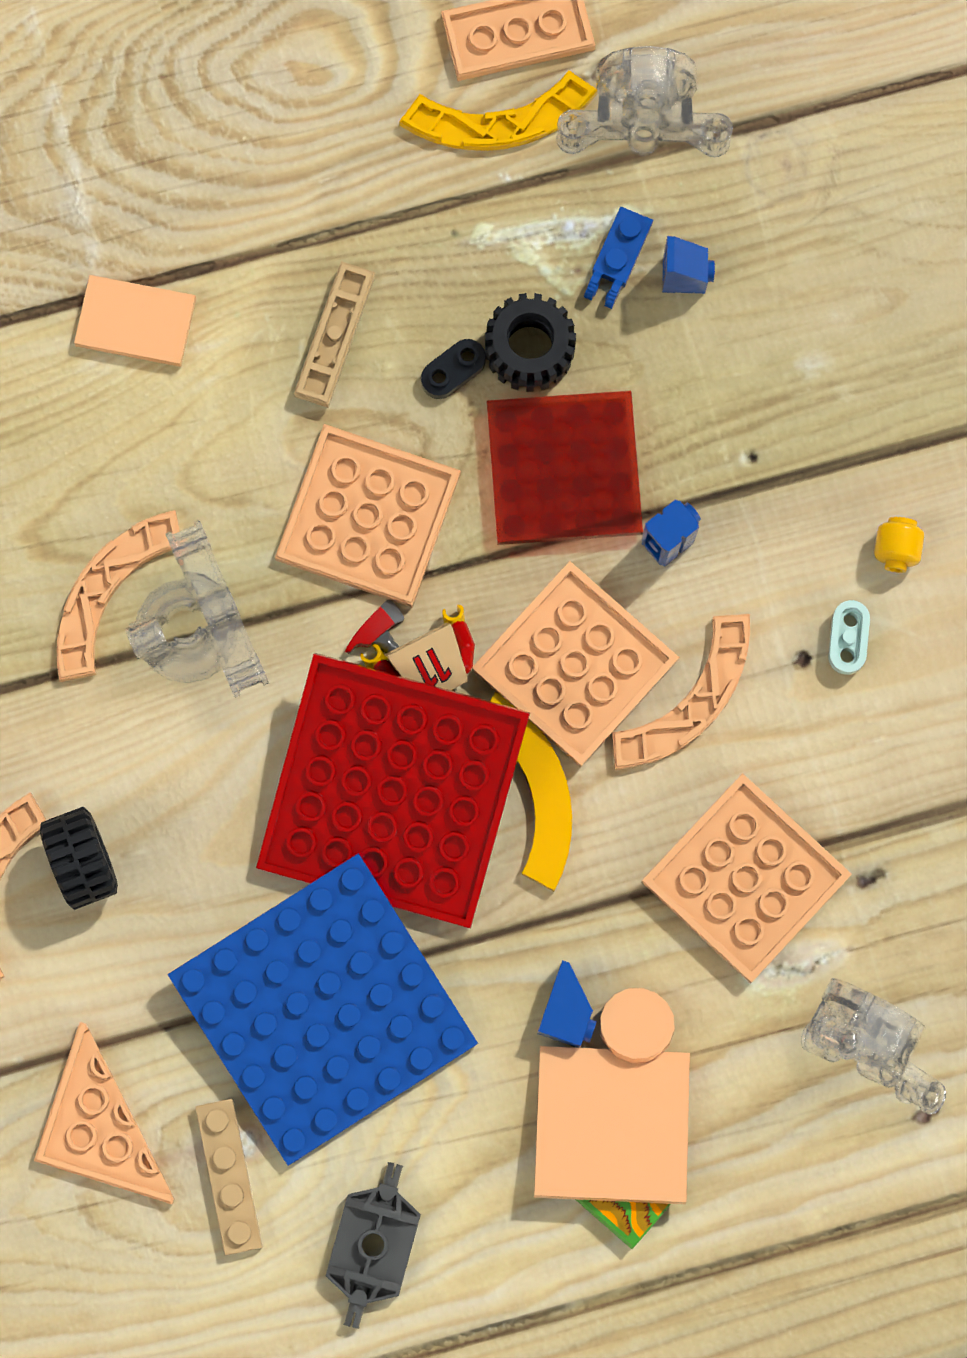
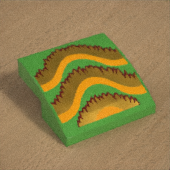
[575,1199,671,1249]

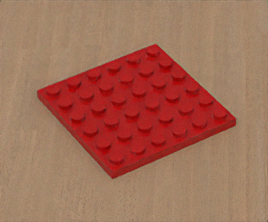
[256,653,530,929]

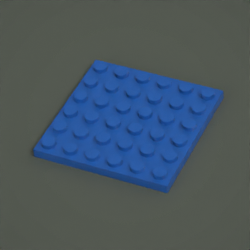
[167,853,478,1166]

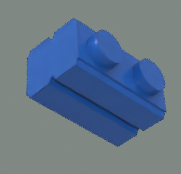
[642,499,701,567]

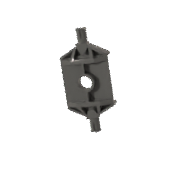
[326,1162,421,1329]

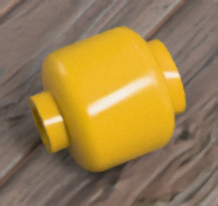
[874,517,924,573]

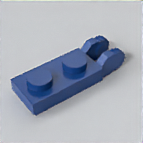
[584,206,653,309]

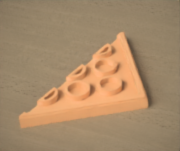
[34,1022,175,1204]

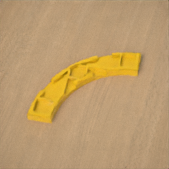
[399,70,598,151]
[490,692,572,892]

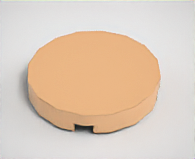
[600,988,675,1063]

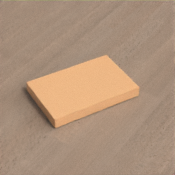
[74,275,196,367]

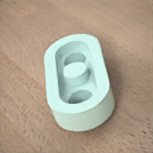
[828,600,870,675]

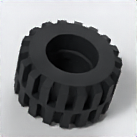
[485,293,576,392]
[40,807,118,910]

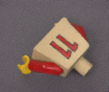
[360,604,475,692]

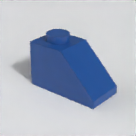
[662,236,715,294]
[537,960,597,1048]

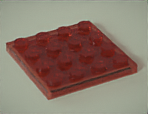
[487,391,643,545]

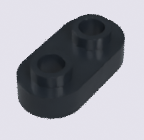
[421,339,486,399]

